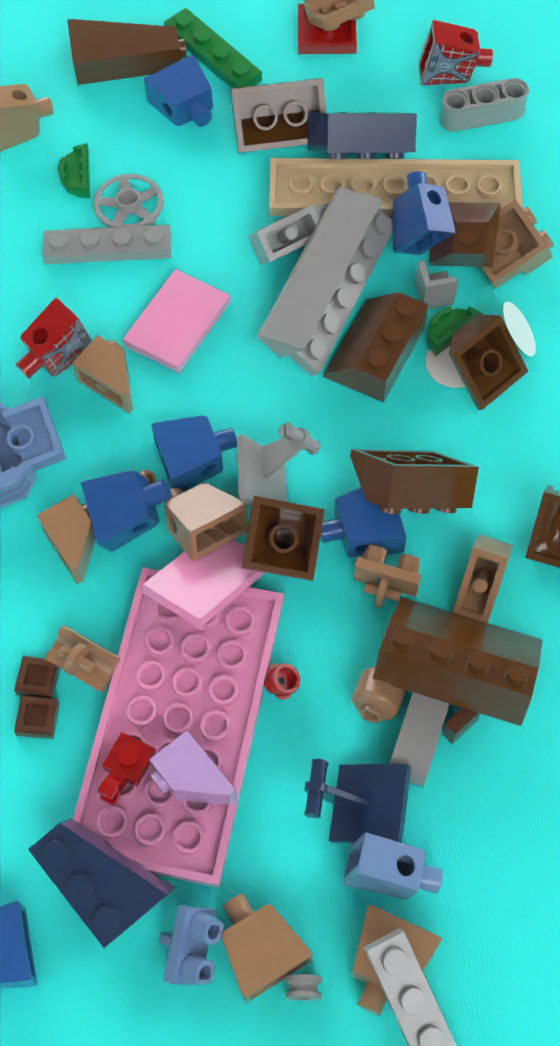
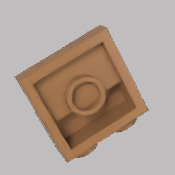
[481,199,554,288]

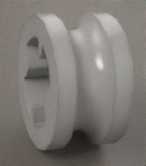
[285,974,322,1001]

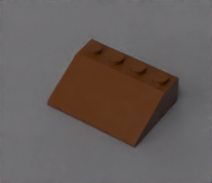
[373,597,543,726]

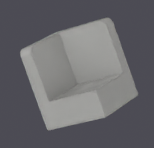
[415,261,458,309]

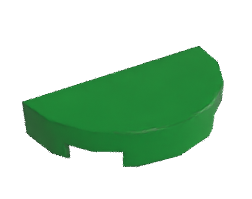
[58,143,91,198]
[426,306,483,356]

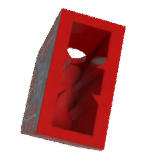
[418,20,493,85]
[15,297,92,379]

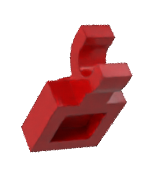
[97,732,156,807]

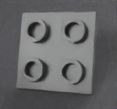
[236,422,320,506]

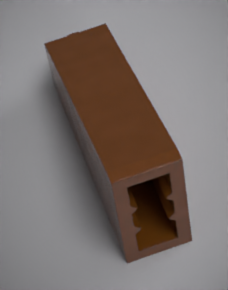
[67,19,187,85]

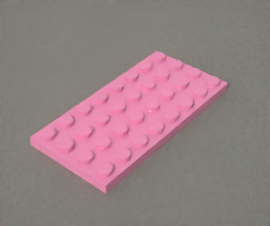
[73,567,284,888]

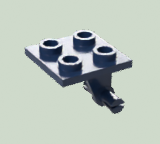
[304,759,411,844]

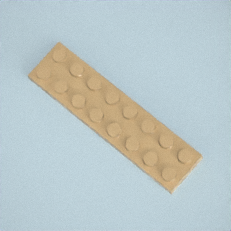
[269,158,523,217]

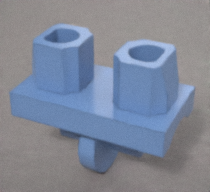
[159,905,224,985]

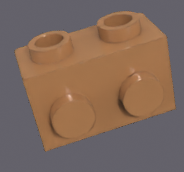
[303,0,375,31]

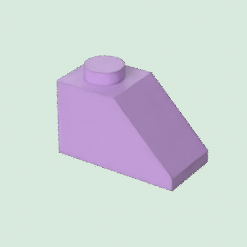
[149,731,238,805]

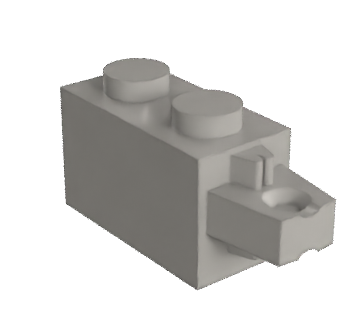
[247,203,329,265]

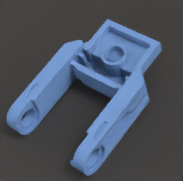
[0,397,66,508]

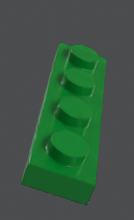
[164,8,262,88]

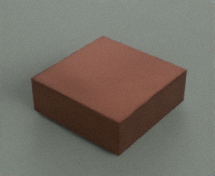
[14,656,60,699]
[14,696,60,739]
[443,708,481,744]

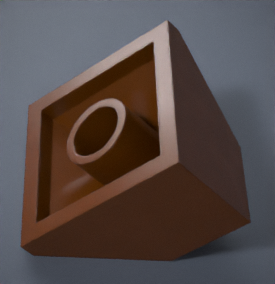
[428,202,501,267]
[449,314,528,410]
[241,496,325,581]

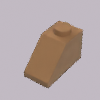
[72,335,133,414]
[37,494,96,584]
[452,534,513,623]

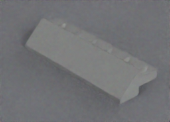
[257,187,393,376]

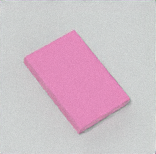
[123,269,231,373]
[143,540,265,629]

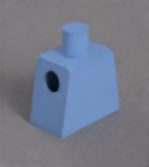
[342,832,443,899]

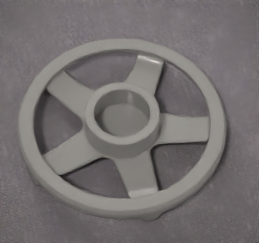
[93,174,164,228]

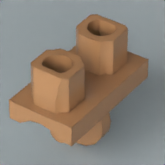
[353,544,421,608]
[45,625,121,692]

